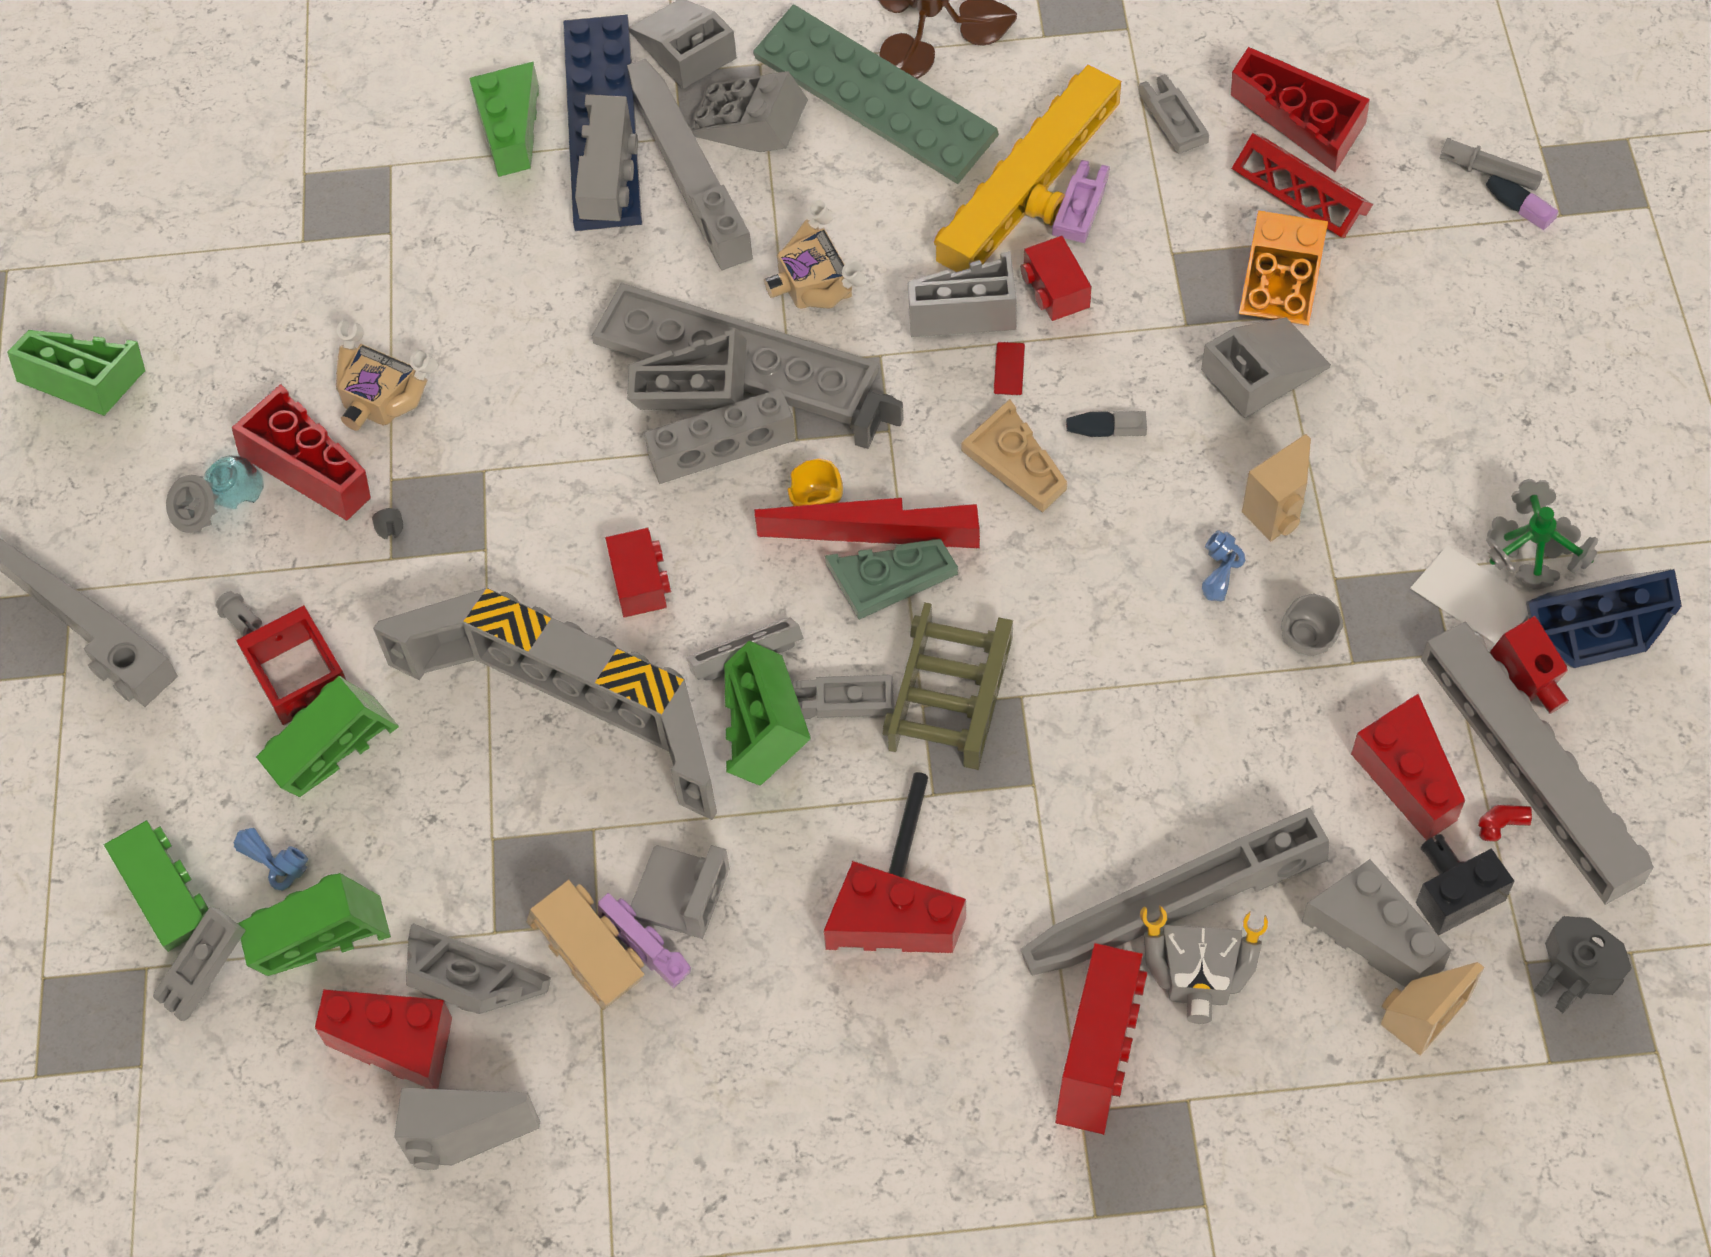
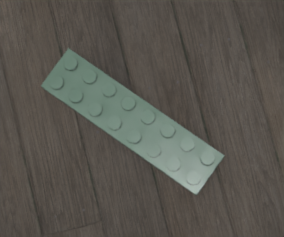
[753,4,999,184]

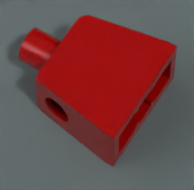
[1489,616,1569,714]

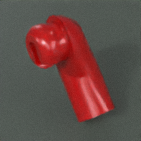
[1478,805,1532,841]

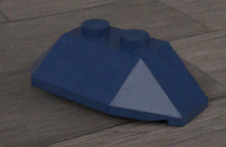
[1526,569,1682,668]

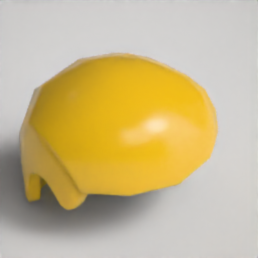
[787,458,843,506]

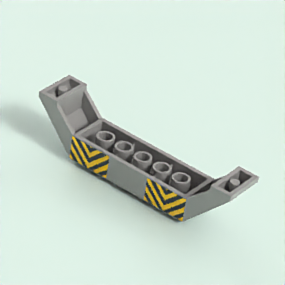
[373,588,717,820]

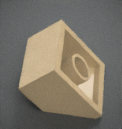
[1242,434,1311,542]

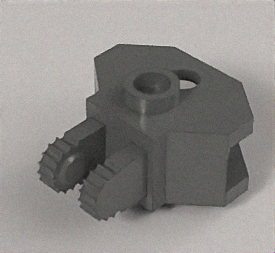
[1534,916,1632,1013]

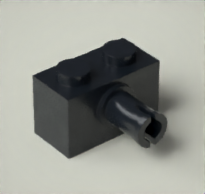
[1416,834,1515,936]

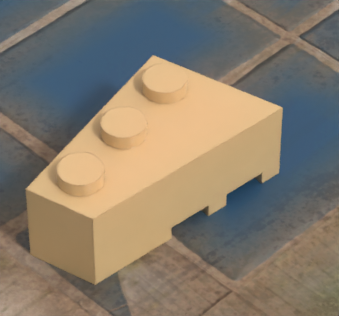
[526,879,645,1010]

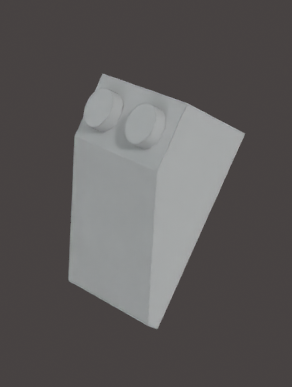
[394,1088,540,1170]

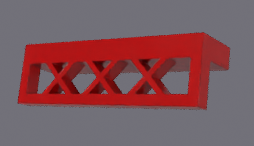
[1231,133,1374,238]

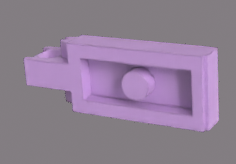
[598,893,691,988]

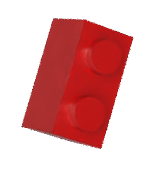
[1020,236,1092,321]
[605,527,671,618]

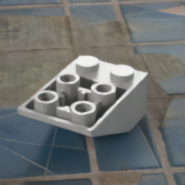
[629,0,737,89]
[689,71,808,152]
[1201,317,1331,418]

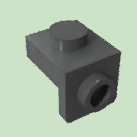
[850,391,904,449]

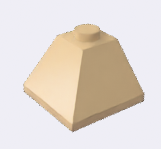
[1380,962,1484,1056]

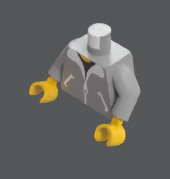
[1140,905,1268,1024]

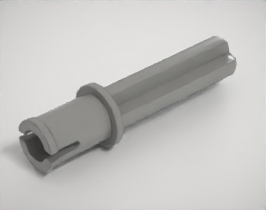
[1440,138,1543,190]

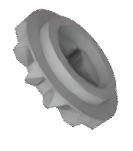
[166,475,219,533]

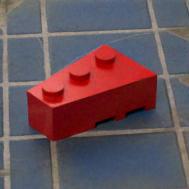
[1351,694,1465,841]
[315,989,452,1089]

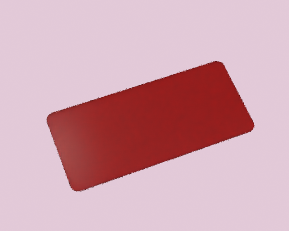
[994,342,1025,395]

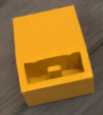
[1239,210,1328,326]

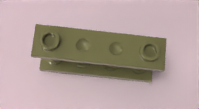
[882,602,1013,770]

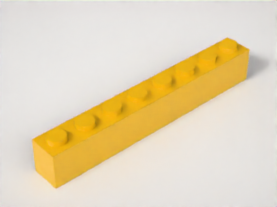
[934,64,1122,272]

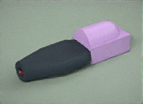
[1486,175,1559,230]

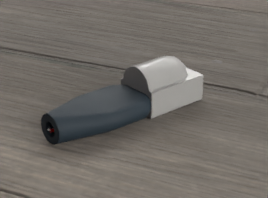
[1066,411,1147,437]

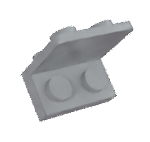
[631,845,730,939]

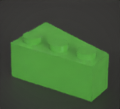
[469,61,539,177]
[7,330,145,416]
[103,820,209,952]

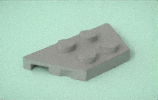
[406,923,551,1014]

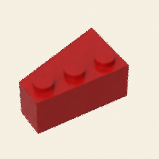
[823,861,966,953]

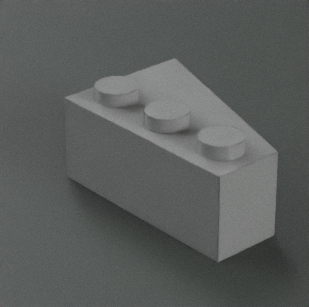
[908,251,1016,337]
[627,328,747,410]

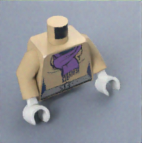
[764,199,867,309]
[336,320,438,431]

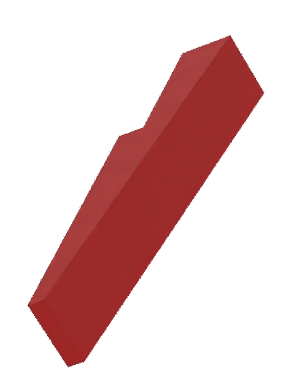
[754,498,980,549]

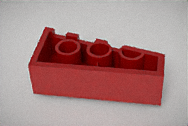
[1231,47,1370,173]
[231,384,371,521]
[1055,943,1148,1135]

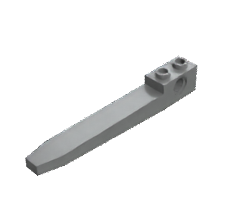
[627,59,753,271]
[0,538,178,707]
[1021,808,1329,976]

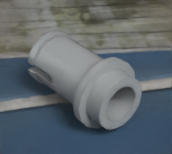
[216,591,262,636]

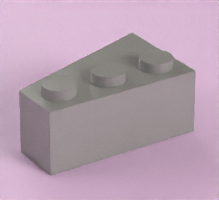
[575,95,638,221]
[1302,859,1452,987]

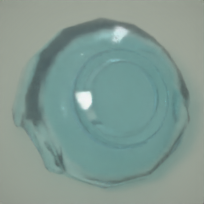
[204,455,264,509]

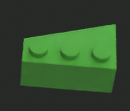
[724,641,811,786]
[256,676,399,797]
[237,873,391,976]

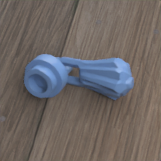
[1202,530,1246,602]
[233,828,308,891]

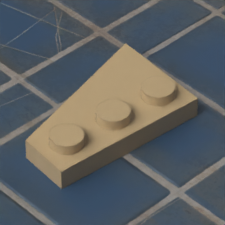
[961,399,1067,513]

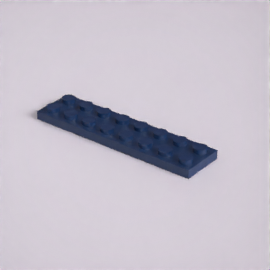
[563,14,642,231]

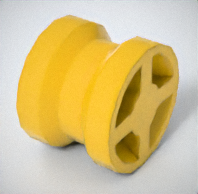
[1025,184,1065,226]

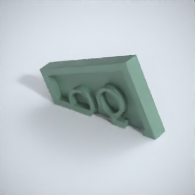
[825,539,958,620]

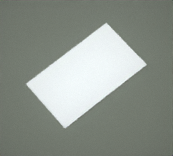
[1410,545,1532,644]

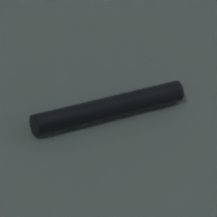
[888,772,929,878]

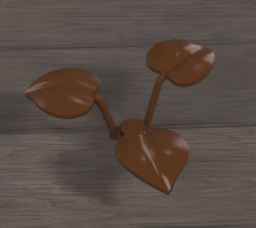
[878,0,1017,79]

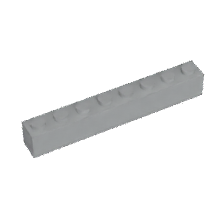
[1421,621,1654,905]

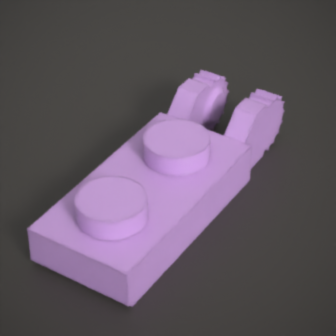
[1052,160,1110,243]

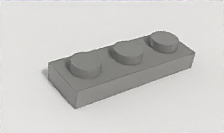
[686,617,804,680]

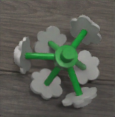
[1486,479,1598,589]

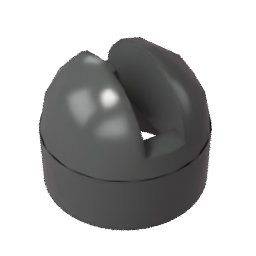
[372,508,403,539]

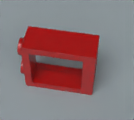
[236,605,346,725]

